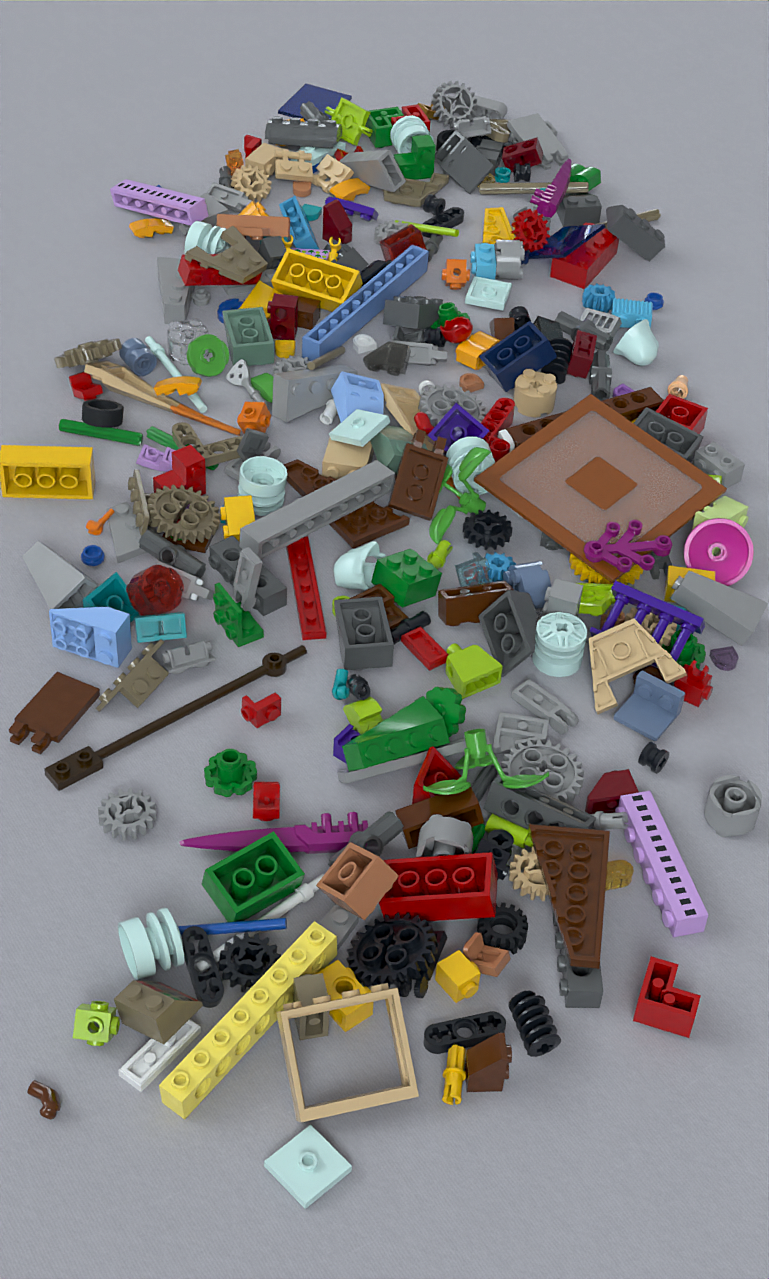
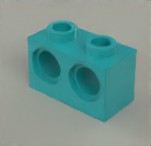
[134,612,187,643]

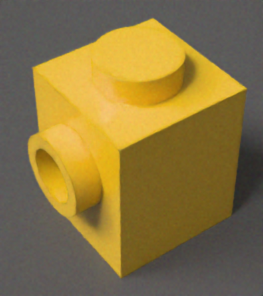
[435,950,481,1003]

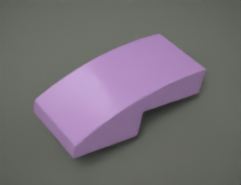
[136,444,176,472]

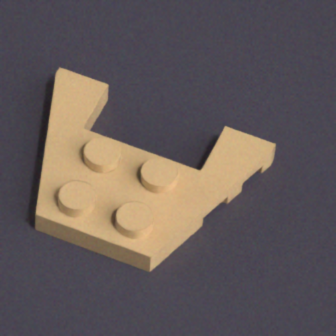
[589,618,687,715]

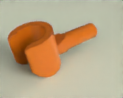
[86,509,115,536]

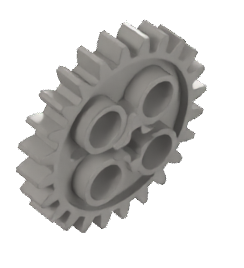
[418,384,487,426]
[501,739,584,804]

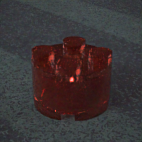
[126,565,184,616]

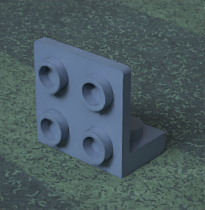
[614,670,685,741]

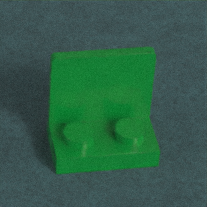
[213,582,264,647]

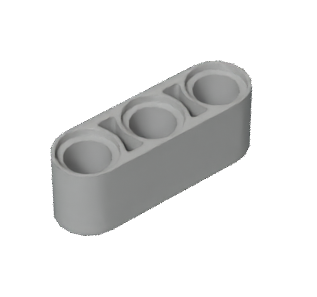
[455,95,508,119]

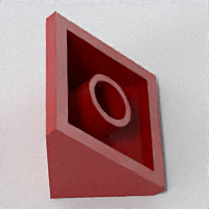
[412,746,462,804]

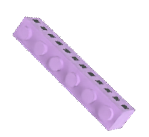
[110,179,209,226]
[615,791,708,937]

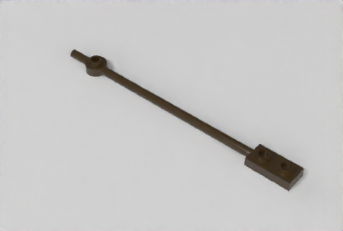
[44,645,307,791]

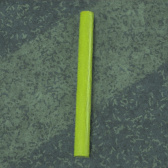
[395,220,459,237]

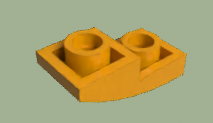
[329,178,370,201]
[129,218,174,238]
[153,376,202,396]

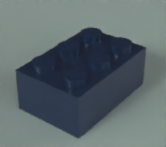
[479,321,557,392]

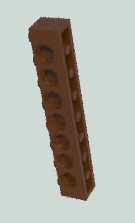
[506,387,664,448]

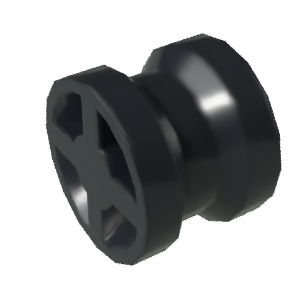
[513,163,531,182]
[423,194,446,216]
[509,306,531,331]
[424,327,446,347]
[638,742,669,774]
[487,829,514,860]

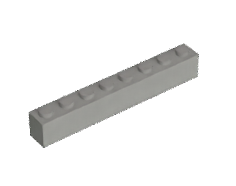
[239,460,395,559]

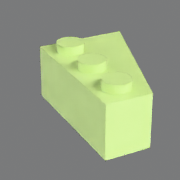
[692,496,749,555]

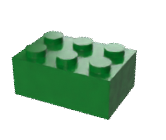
[201,831,305,922]

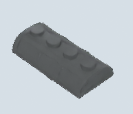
[265,116,342,148]

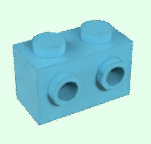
[470,243,496,280]

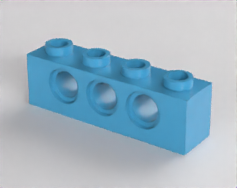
[279,196,320,250]

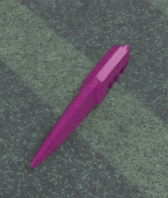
[530,158,572,218]
[179,812,368,854]

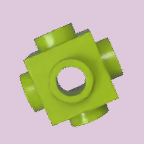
[73,1001,120,1046]

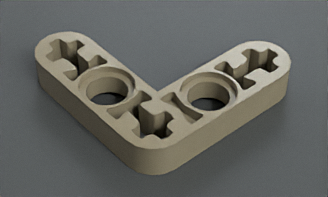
[486,119,511,143]
[172,422,243,467]

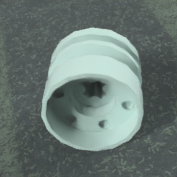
[390,115,435,154]
[184,221,232,254]
[446,437,495,495]
[237,456,287,516]
[532,612,587,677]
[118,907,184,980]

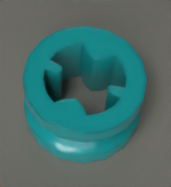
[494,167,511,183]

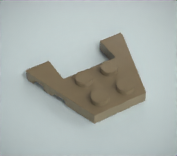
[382,173,449,207]
[184,226,268,284]

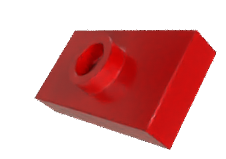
[401,627,449,671]

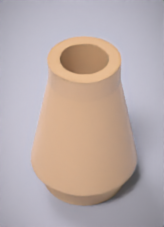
[667,375,688,399]

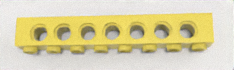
[159,921,337,1120]

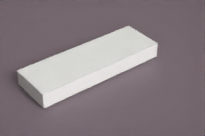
[118,1019,201,1092]

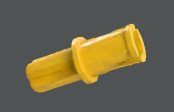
[442,1045,466,1105]

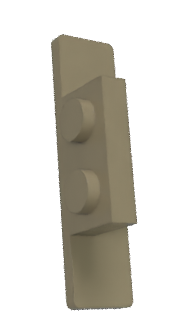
[128,469,152,535]
[96,639,169,712]

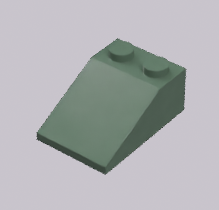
[222,307,274,367]
[370,425,428,475]

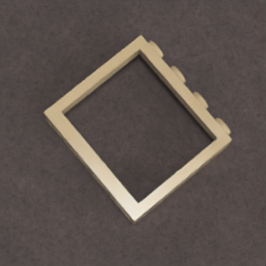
[276,983,419,1122]

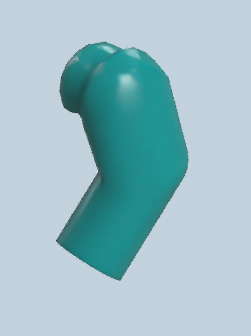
[332,669,350,700]

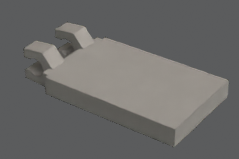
[507,113,568,170]

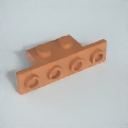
[217,214,290,240]

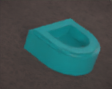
[302,203,322,221]

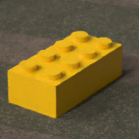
[271,248,363,312]
[0,445,95,499]

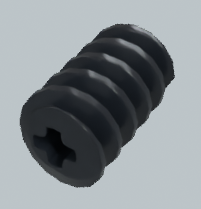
[540,337,573,385]
[508,990,561,1057]

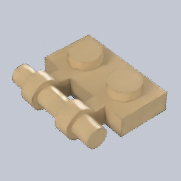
[274,149,313,182]
[312,154,354,195]

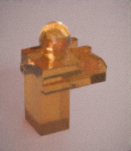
[225,149,244,176]

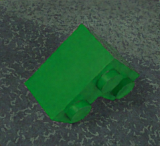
[366,106,404,148]
[394,135,436,180]

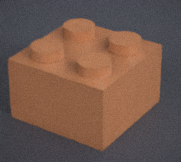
[316,842,399,920]

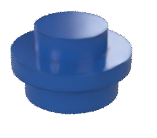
[644,292,664,310]
[81,545,105,566]

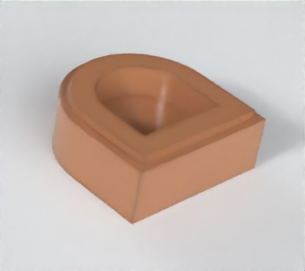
[293,181,311,197]
[459,373,484,392]

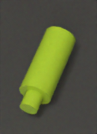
[485,814,533,849]

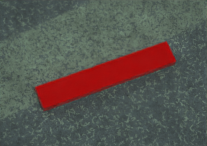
[286,536,326,640]

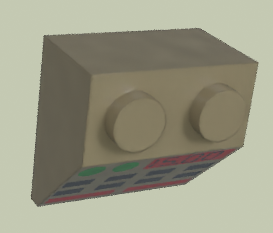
[114,980,203,1044]

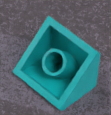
[83,572,145,623]

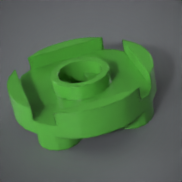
[187,334,229,377]

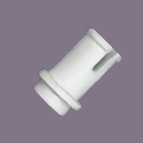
[320,399,338,425]

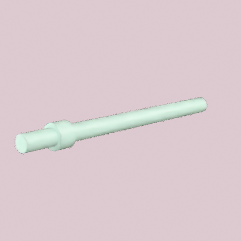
[145,336,207,413]

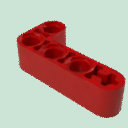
[481,398,515,463]

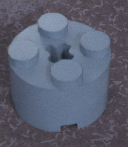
[503,561,551,609]

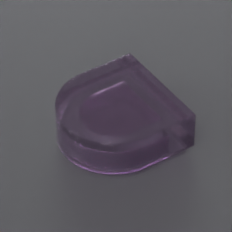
[709,646,739,671]

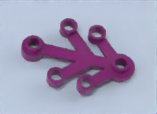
[584,520,672,573]

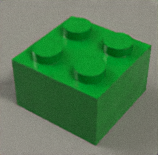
[371,548,442,608]

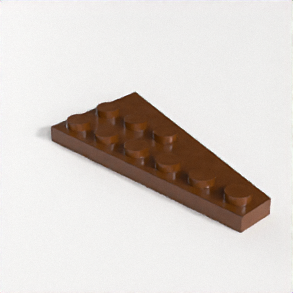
[284,459,410,549]
[529,824,610,969]

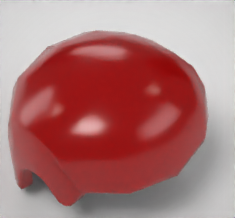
[440,317,473,344]

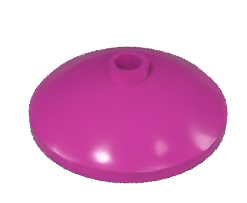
[683,518,754,586]

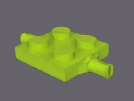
[325,97,373,146]
[576,583,616,616]

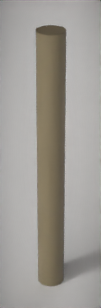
[307,346,345,370]

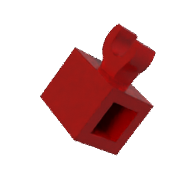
[674,660,713,707]

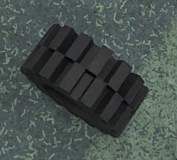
[477,902,528,955]

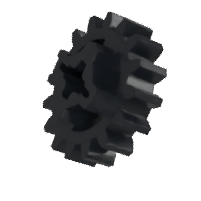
[463,509,513,550]
[219,932,281,992]

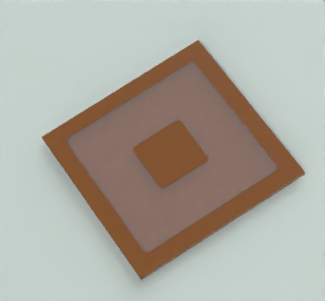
[474,394,727,583]

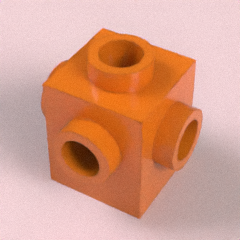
[442,259,470,290]
[237,402,271,433]

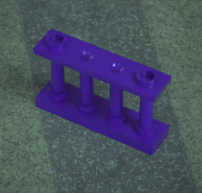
[589,580,705,667]

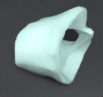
[613,319,659,366]
[333,541,386,591]

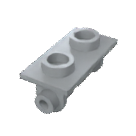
[454,116,491,138]
[162,640,216,674]

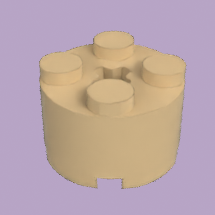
[513,369,557,417]

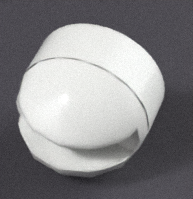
[419,380,435,395]

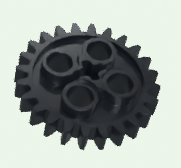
[346,913,438,989]

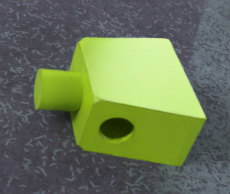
[445,643,503,699]

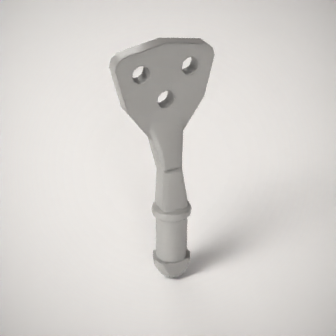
[226,359,268,408]

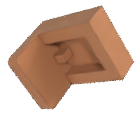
[463,932,511,977]

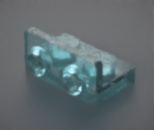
[455,552,492,587]

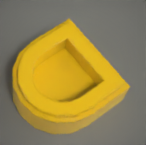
[275,340,296,358]

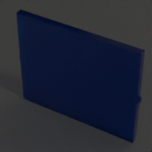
[278,83,352,121]
[529,224,606,259]

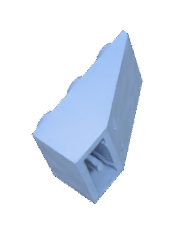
[331,371,384,422]
[49,607,132,668]

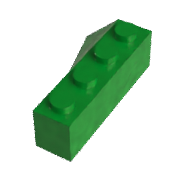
[342,696,450,771]

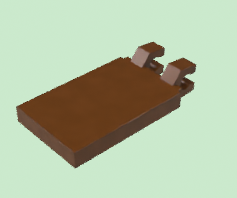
[388,429,449,521]
[9,672,100,755]

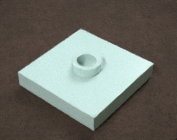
[465,276,512,311]
[329,409,390,447]
[264,1125,352,1209]

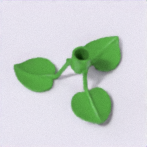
[429,447,491,544]
[423,729,549,795]

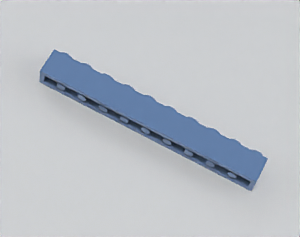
[302,245,429,361]

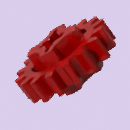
[511,209,550,252]

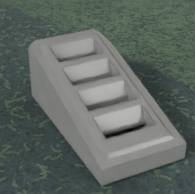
[580,308,622,338]

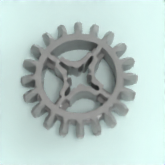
[431,81,478,129]

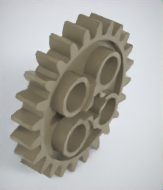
[54,338,122,368]
[147,484,221,544]

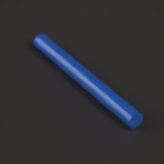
[178,918,287,937]

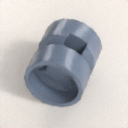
[119,338,157,376]

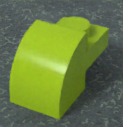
[343,696,383,734]

